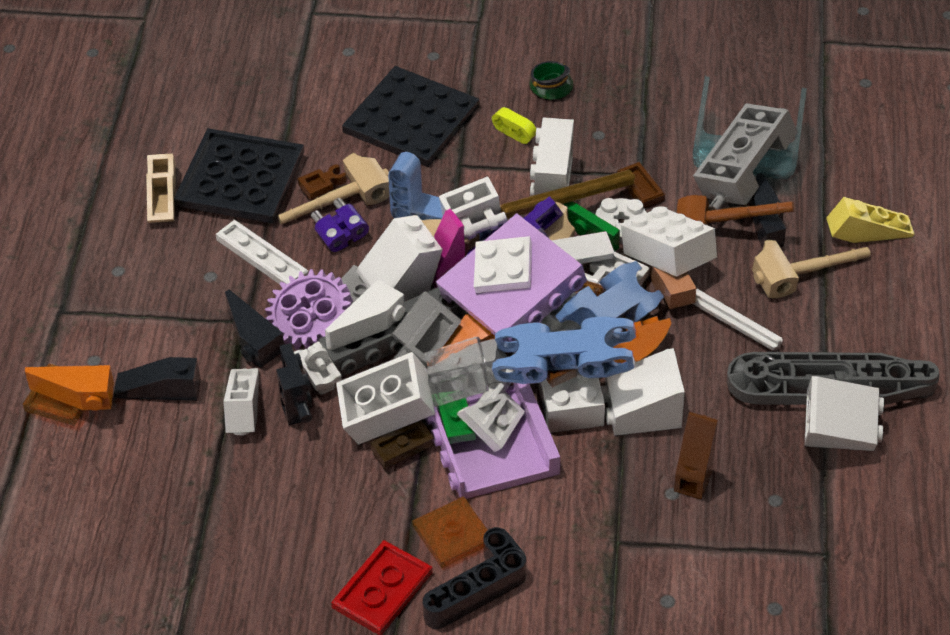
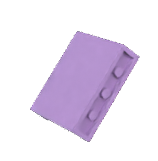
[436,214,587,342]
[425,383,560,500]

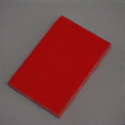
[331,540,433,635]

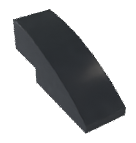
[753,172,786,248]

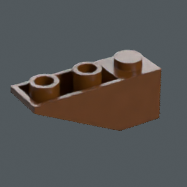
[674,412,718,500]

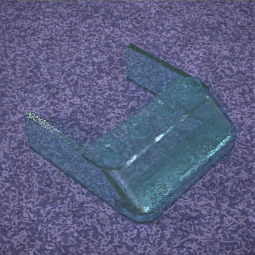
[692,76,807,179]

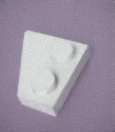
[457,392,525,452]

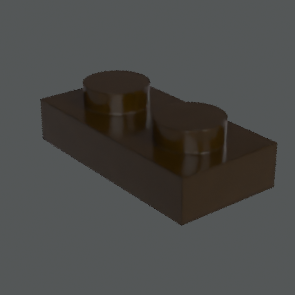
[370,420,435,469]

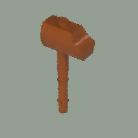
[677,195,795,226]

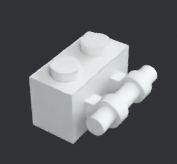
[439,177,508,240]

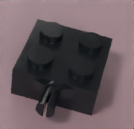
[276,343,313,426]

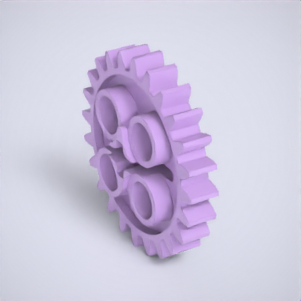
[265,269,353,350]

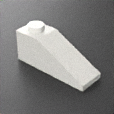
[325,280,405,350]
[224,368,259,435]

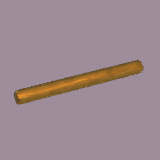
[500,170,635,219]

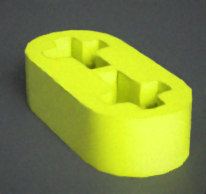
[492,107,536,144]

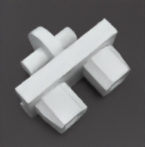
[294,342,342,394]

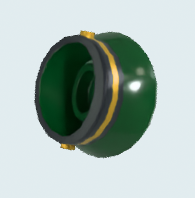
[529,61,573,100]

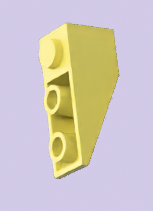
[826,197,914,243]

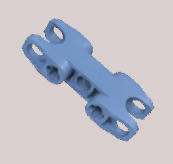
[555,261,665,332]
[492,316,636,384]

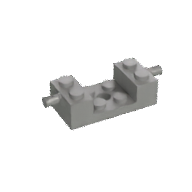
[693,103,798,211]

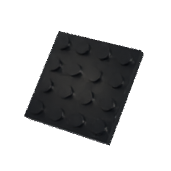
[342,66,480,167]
[174,128,305,223]

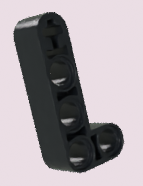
[422,527,526,629]

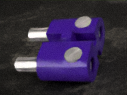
[311,198,369,252]

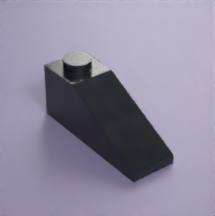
[225,289,284,368]
[113,357,201,401]

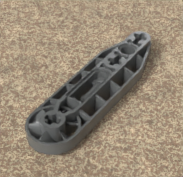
[726,352,939,405]

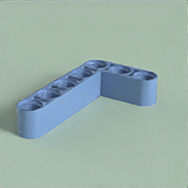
[388,152,506,241]

